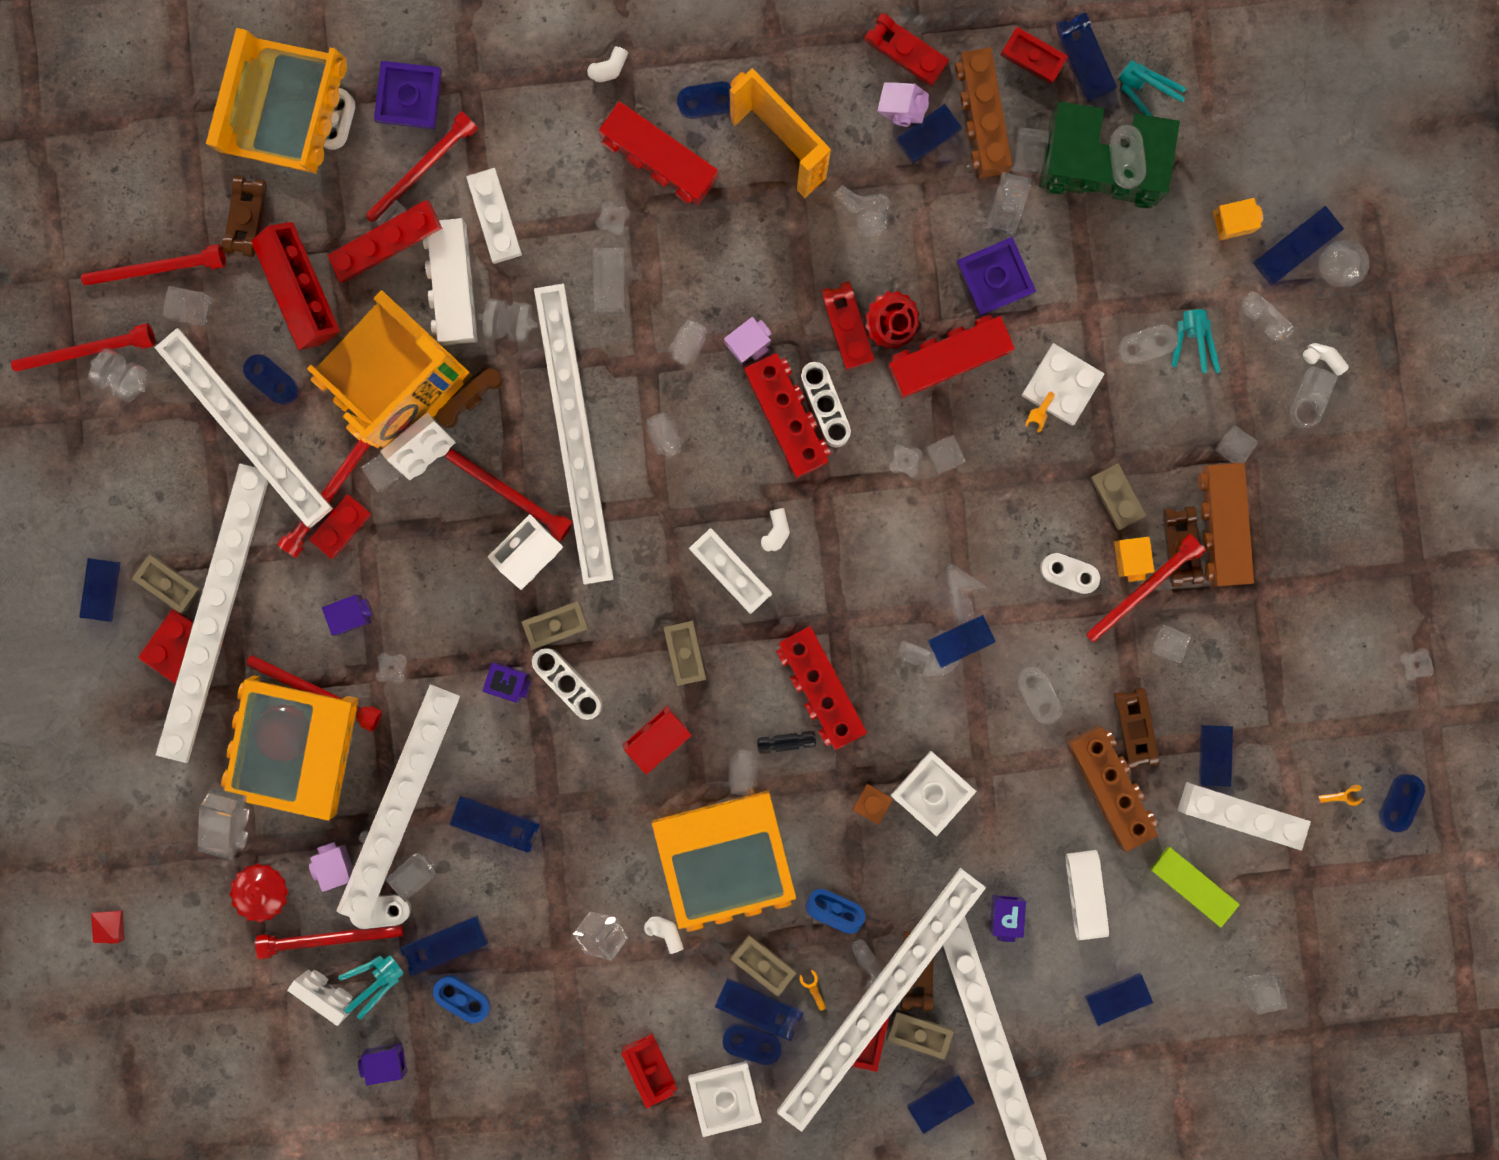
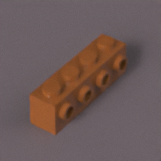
[955,47,1013,179]
[1198,463,1254,587]
[1066,726,1158,852]

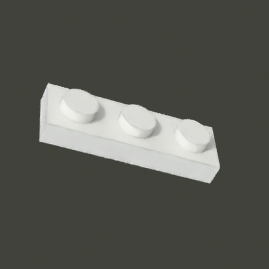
[466,168,522,264]
[689,528,772,614]

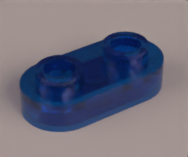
[677,81,732,119]
[243,354,299,405]
[1379,774,1425,832]
[722,1023,782,1065]

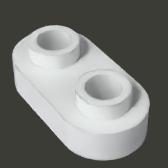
[324,88,355,150]
[1040,553,1100,594]
[350,894,411,929]

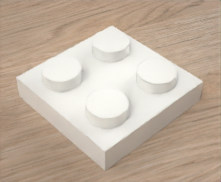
[1021,343,1104,426]
[380,413,456,480]
[891,751,977,836]
[287,970,353,1026]
[688,1061,762,1137]

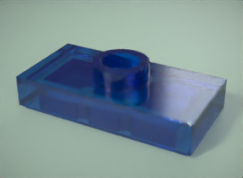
[896,104,962,164]
[79,558,121,622]
[927,615,996,668]
[1199,725,1233,787]
[1085,973,1154,1026]
[907,1075,975,1134]

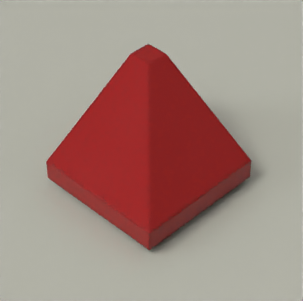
[91,910,124,944]

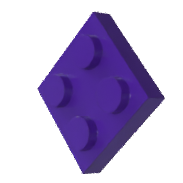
[374,61,442,129]
[956,237,1036,317]

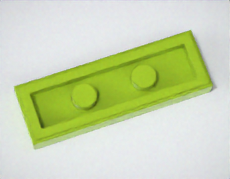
[1149,846,1240,928]

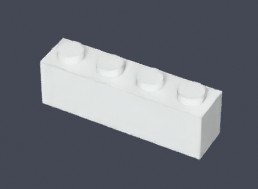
[423,218,478,346]
[1177,782,1311,851]

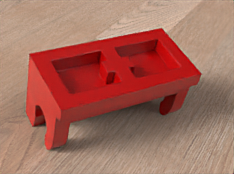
[622,705,692,775]
[621,1033,678,1109]

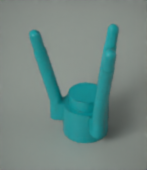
[1118,59,1186,116]
[1171,309,1221,373]
[338,955,404,1020]

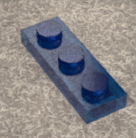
[1253,206,1344,286]

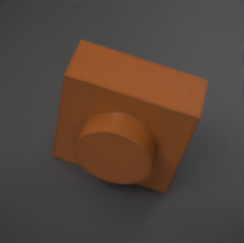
[852,783,893,825]

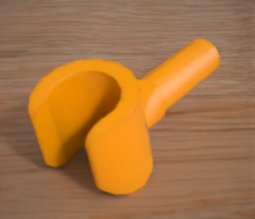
[1025,392,1055,432]
[1319,784,1364,806]
[800,970,826,1011]

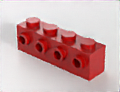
[598,101,719,205]
[251,221,340,351]
[887,314,1015,400]
[744,353,831,479]
[776,626,867,750]

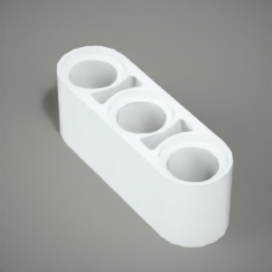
[801,362,851,448]
[532,648,603,720]
[1065,850,1109,941]

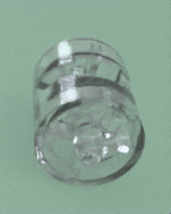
[477,298,538,343]
[88,348,148,403]

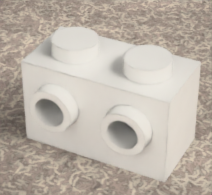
[488,514,563,590]

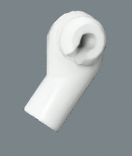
[587,46,628,82]
[1303,343,1349,375]
[761,508,790,552]
[644,916,684,954]

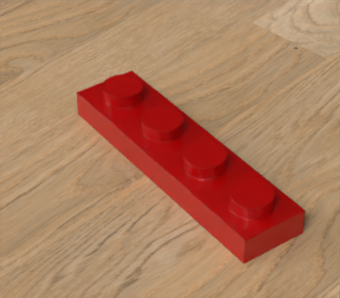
[327,200,443,283]

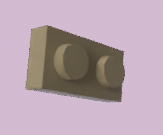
[1090,463,1146,530]
[132,554,201,614]
[522,601,589,650]
[663,621,706,686]
[731,934,797,997]
[886,1010,954,1060]

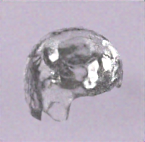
[1319,240,1370,287]

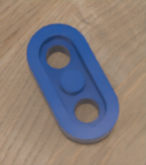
[805,889,865,934]
[433,975,491,1023]

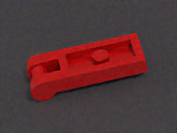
[864,13,950,87]
[820,281,875,370]

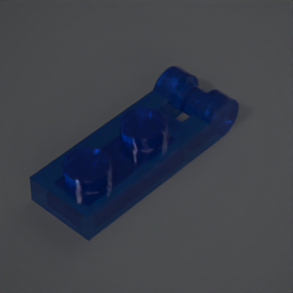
[1056,12,1117,102]
[450,795,540,852]
[399,915,489,976]
[715,977,804,1041]

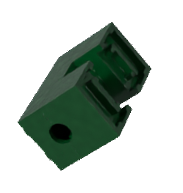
[1039,101,1180,209]

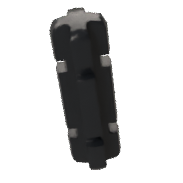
[757,731,816,754]

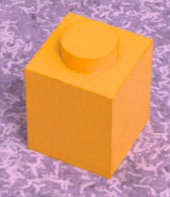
[1212,198,1263,241]
[1114,536,1154,582]

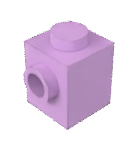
[877,82,929,127]
[724,317,772,366]
[309,842,353,892]

